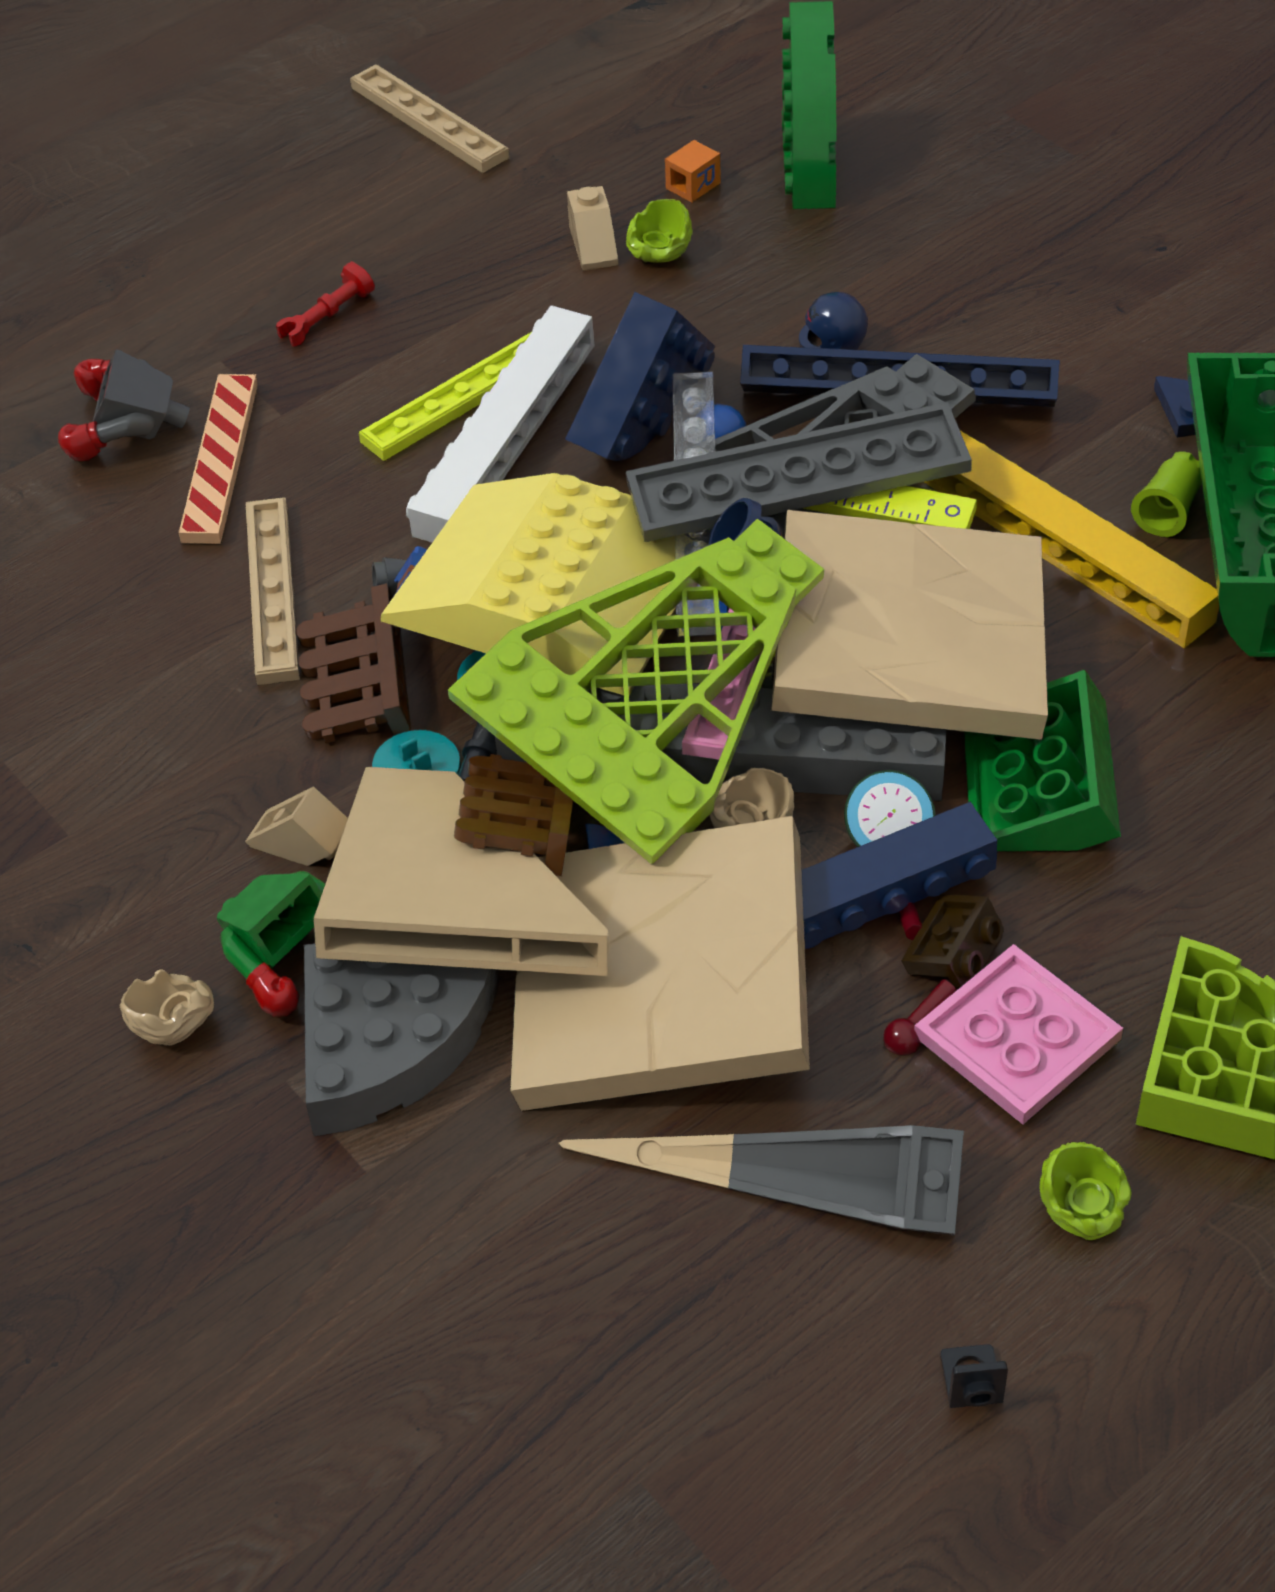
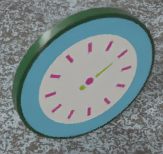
[844,770,935,847]

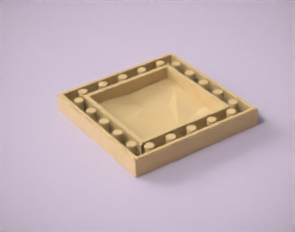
[771,510,1048,740]
[510,816,810,1111]

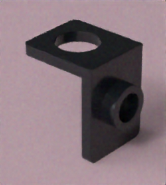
[940,1344,1008,1408]

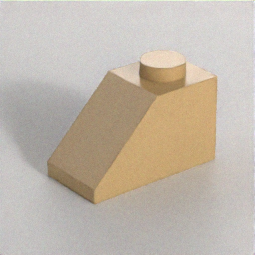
[567,186,618,271]
[245,786,348,866]

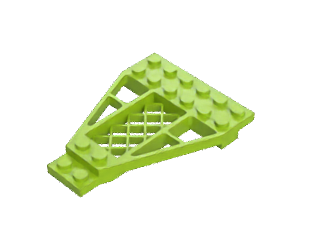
[448,519,825,865]

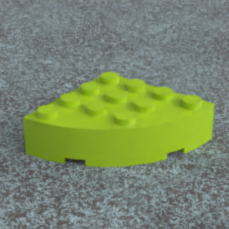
[1136,936,1275,1159]

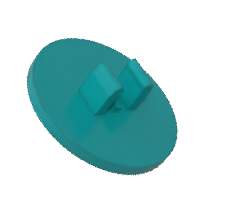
[372,730,460,775]

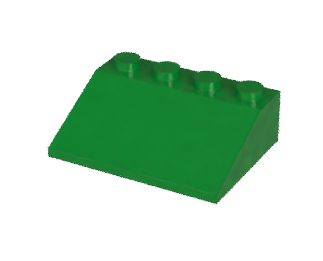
[964,670,1121,851]

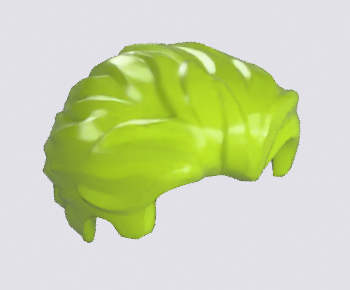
[626,199,693,263]
[1039,1142,1131,1240]

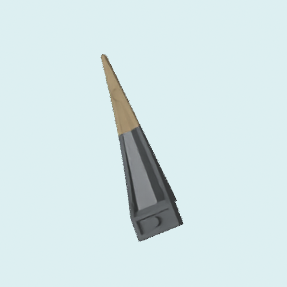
[559,1125,964,1236]

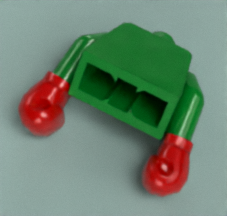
[217,871,326,1017]

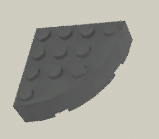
[304,944,499,1137]

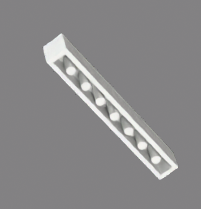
[406,306,595,542]

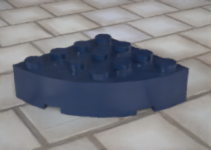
[565,292,715,461]

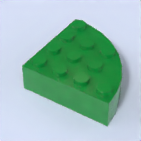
[782,1,836,209]

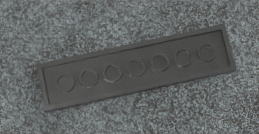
[626,402,972,542]

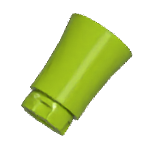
[1131,451,1202,537]

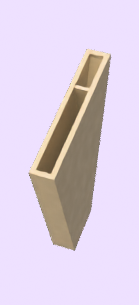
[314,767,609,976]

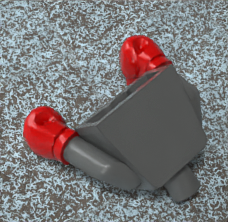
[58,349,190,462]

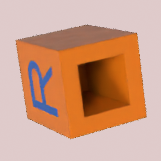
[665,140,721,203]

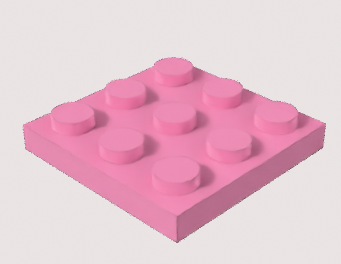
[914,944,1123,1124]

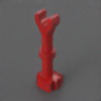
[276,261,375,347]

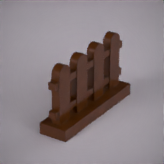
[296,583,411,743]
[454,754,573,877]

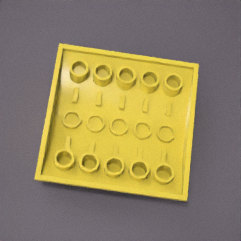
[381,473,699,695]

